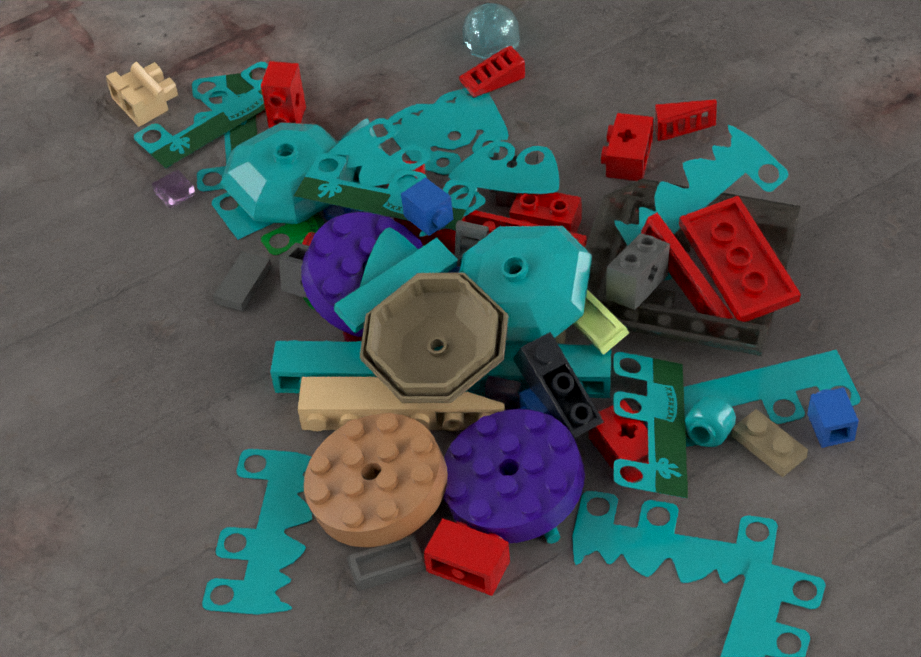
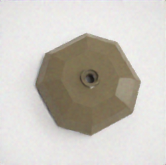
[360,273,509,403]

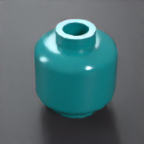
[685,396,736,447]

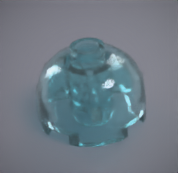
[462,3,520,59]

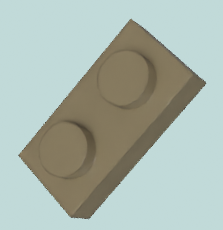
[731,409,808,477]

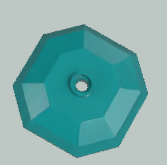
[221,122,356,224]
[459,226,592,344]

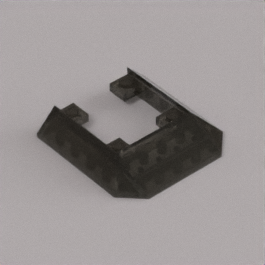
[585,179,801,356]

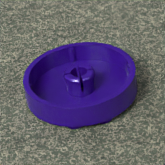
[301,212,423,337]
[444,409,585,543]

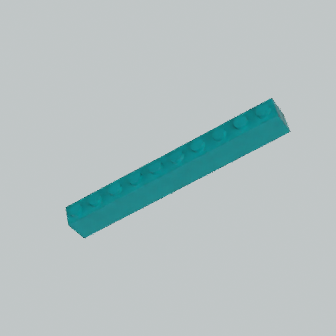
[270,340,611,398]

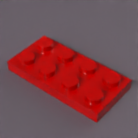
[679,196,801,324]

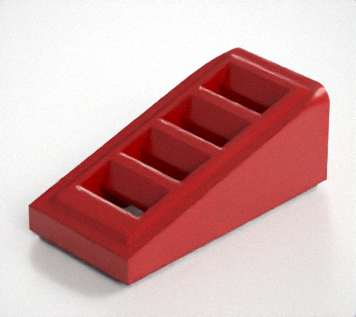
[459,46,525,98]
[655,99,717,141]

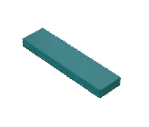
[334,238,458,333]

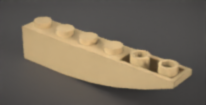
[298,377,505,431]

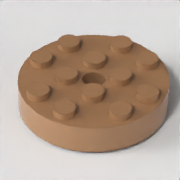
[304,413,448,547]

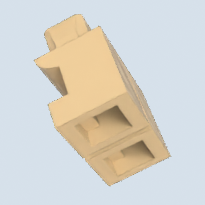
[106,61,178,127]

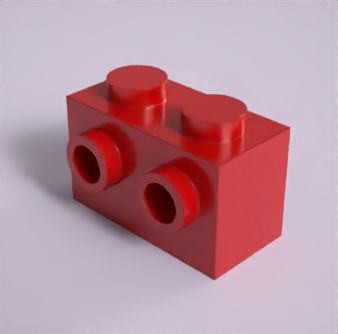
[509,192,582,233]

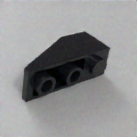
[513,332,604,439]

